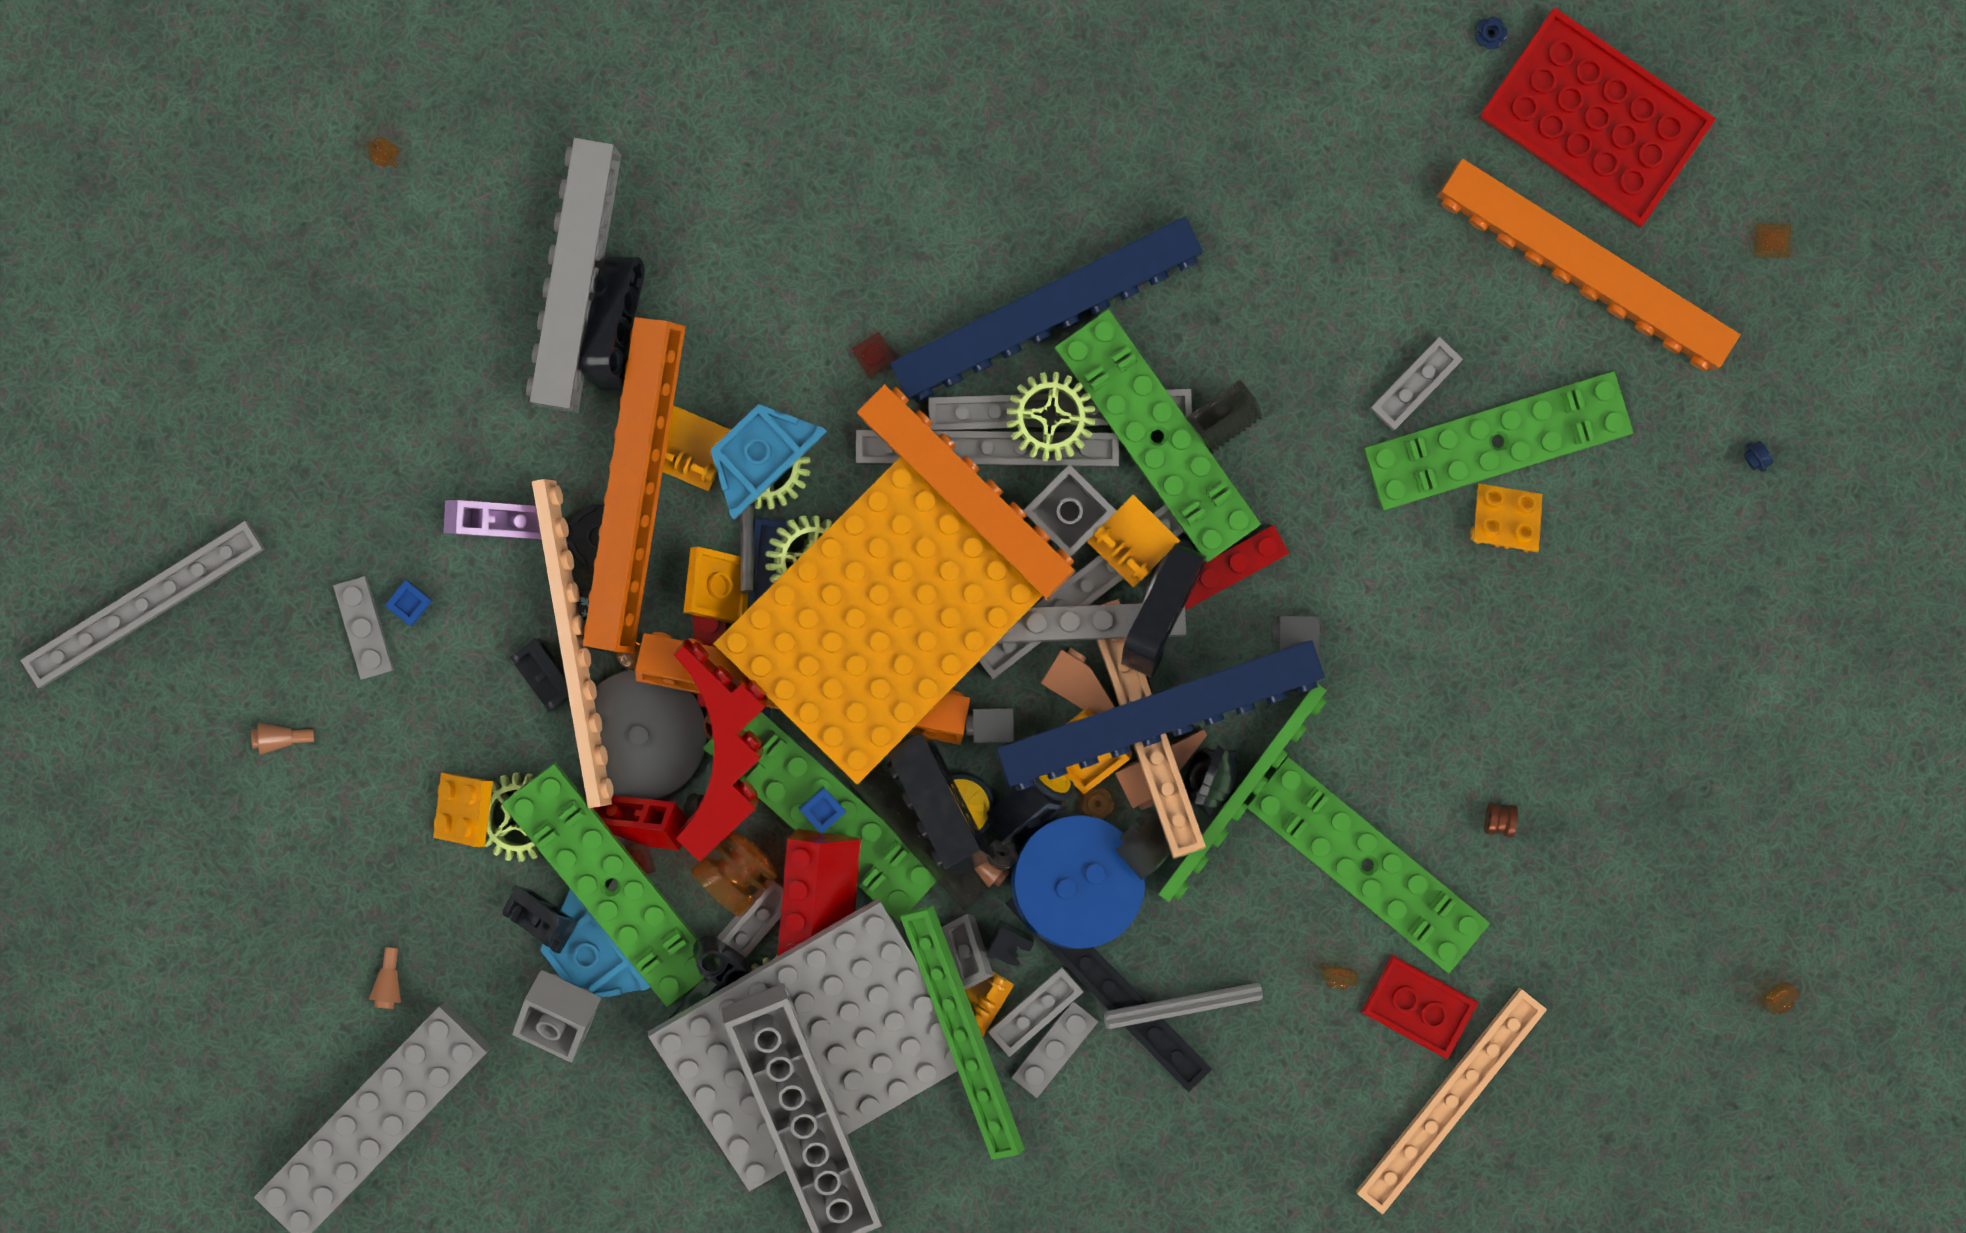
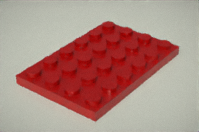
[1478,7,1716,228]

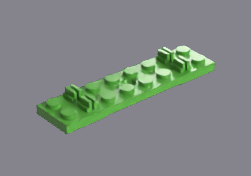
[1054,309,1261,563]
[1363,371,1634,511]
[703,711,943,923]
[1248,757,1490,974]
[502,761,711,1007]

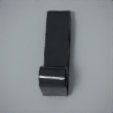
[579,257,645,391]
[1121,543,1207,678]
[659,936,750,1065]

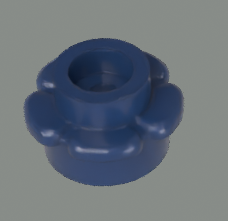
[1475,17,1507,49]
[1743,441,1773,471]

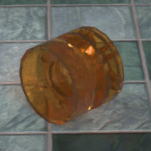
[690,830,779,917]

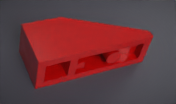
[594,795,688,850]

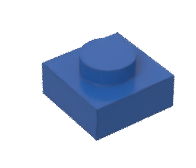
[385,580,433,626]
[799,786,846,834]

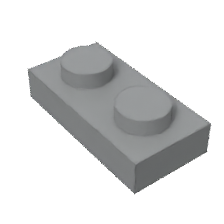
[942,914,994,989]

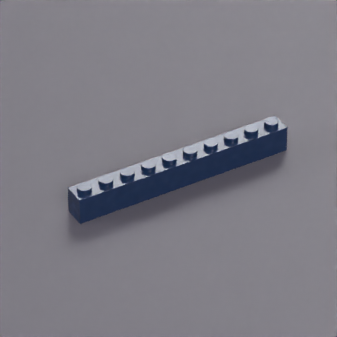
[890,216,1203,403]
[995,640,1325,791]

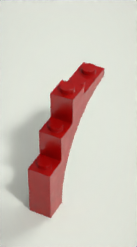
[674,638,768,862]

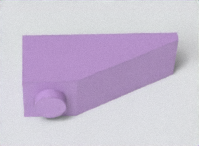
[443,500,542,539]

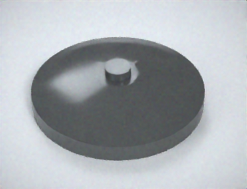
[575,669,707,799]

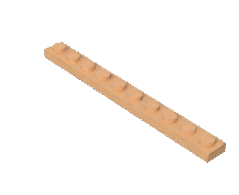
[532,479,614,808]

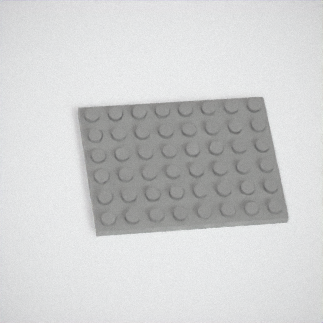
[648,898,958,1192]

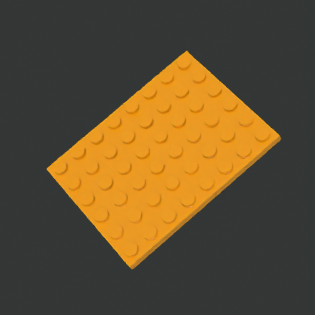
[713,457,1042,785]

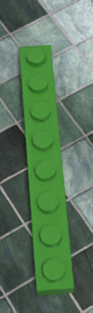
[1158,683,1327,902]
[900,906,1025,1160]

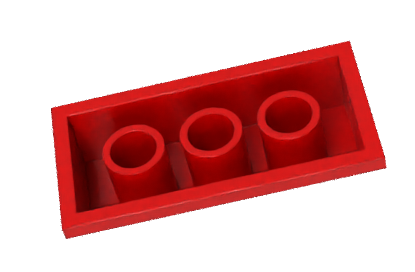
[778,829,862,956]

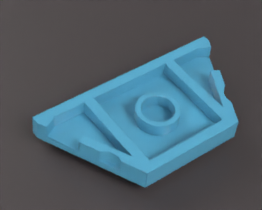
[710,404,827,520]
[540,889,651,997]

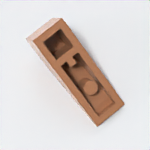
[1040,648,1115,714]
[1114,728,1207,810]

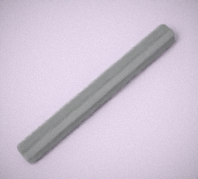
[1104,983,1263,1029]

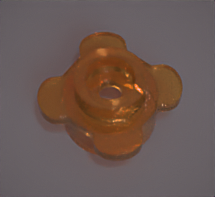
[365,137,399,168]

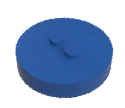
[1011,816,1145,949]

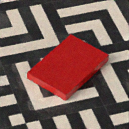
[1360,954,1479,1060]

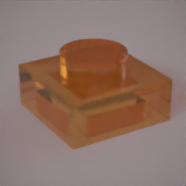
[1754,223,1791,258]
[1320,964,1359,990]
[1758,981,1800,1015]

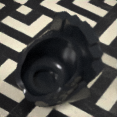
[1183,745,1238,817]

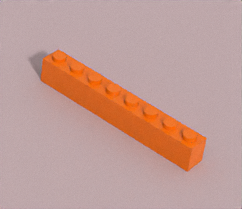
[857,384,1075,601]

